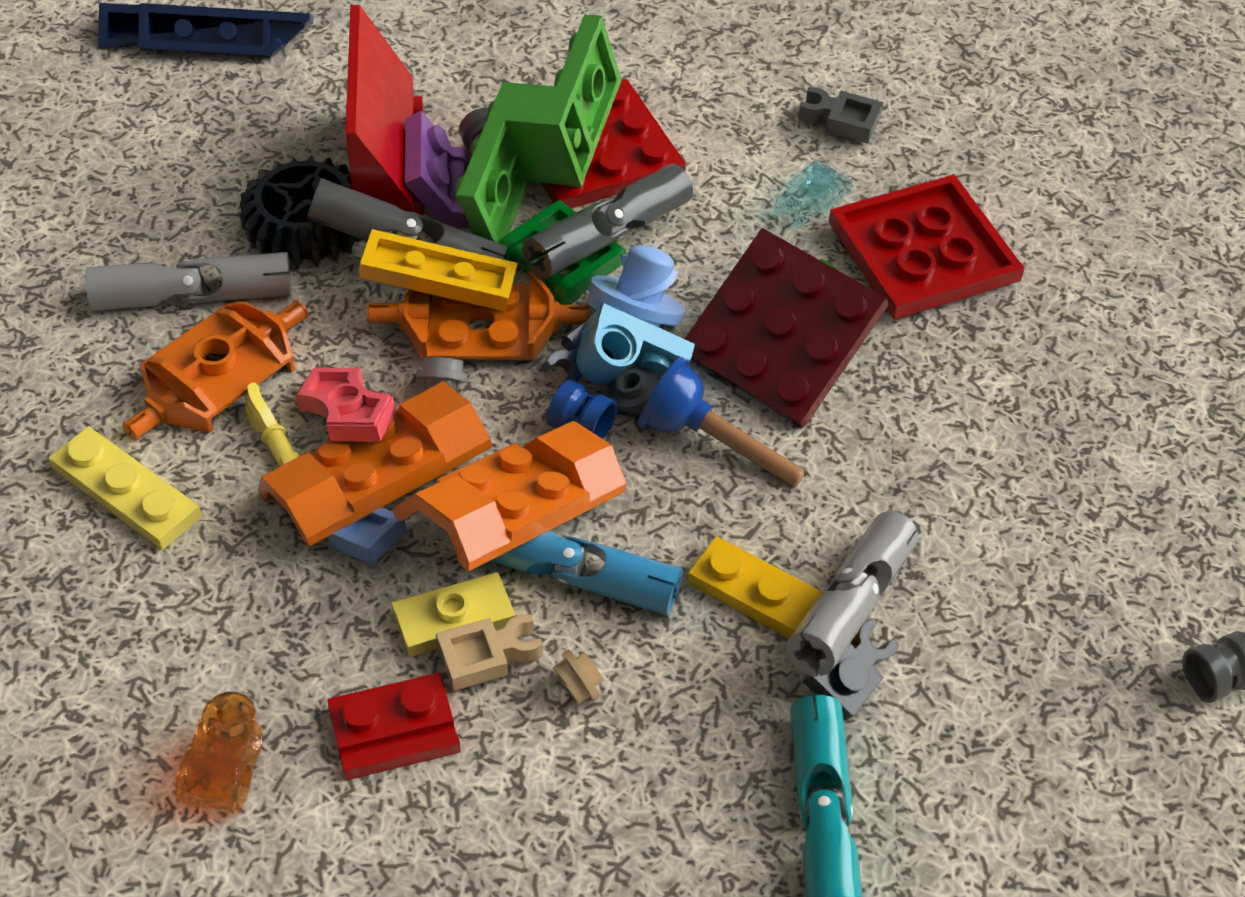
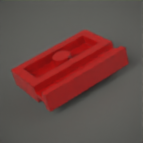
[327,672,461,781]

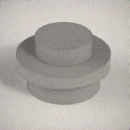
[416,357,467,391]

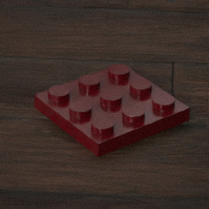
[685,228,889,428]

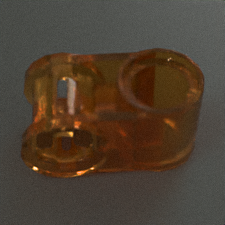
[175,692,264,815]

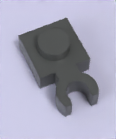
[798,87,884,144]

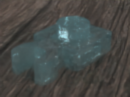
[773,159,853,229]

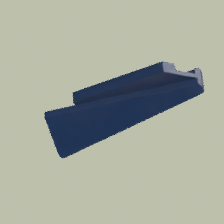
[98,3,314,57]

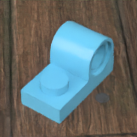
[576,303,695,385]

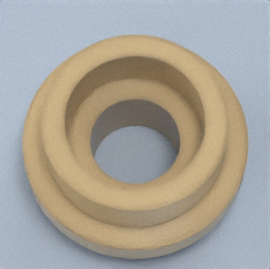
[553,649,604,705]

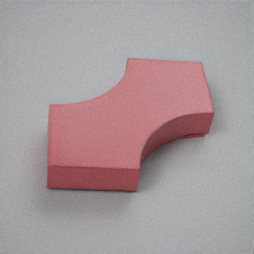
[295,368,396,442]

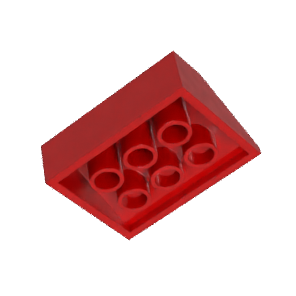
[345,5,424,216]

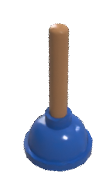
[638,356,804,487]

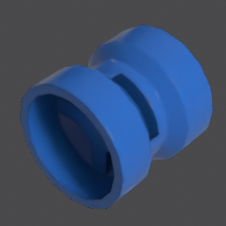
[547,379,618,439]

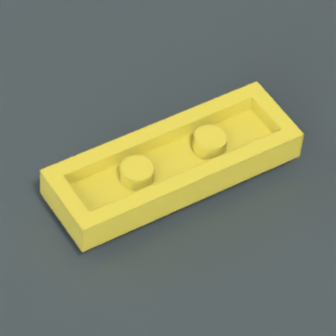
[49,426,202,550]

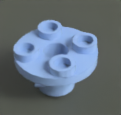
[587,245,686,328]

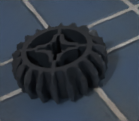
[239,155,363,269]

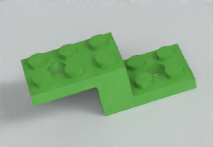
[456,14,622,243]

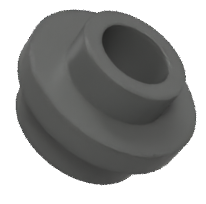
[609,368,659,416]

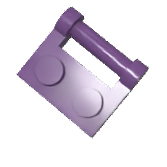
[404,111,469,229]

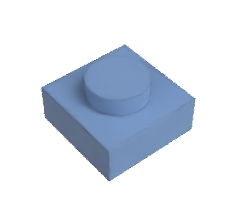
[329,507,407,565]

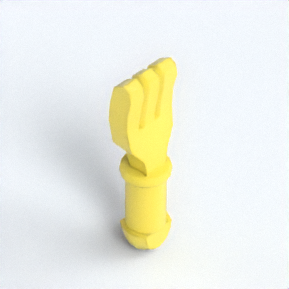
[244,382,299,467]

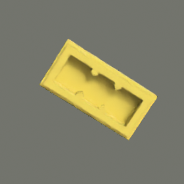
[392,572,516,657]

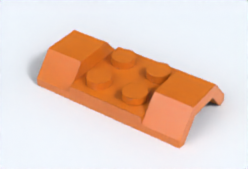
[258,381,492,547]
[393,421,626,572]

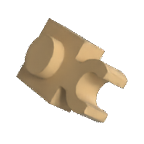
[436,614,543,691]

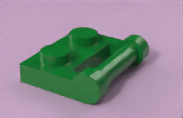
[499,200,626,305]

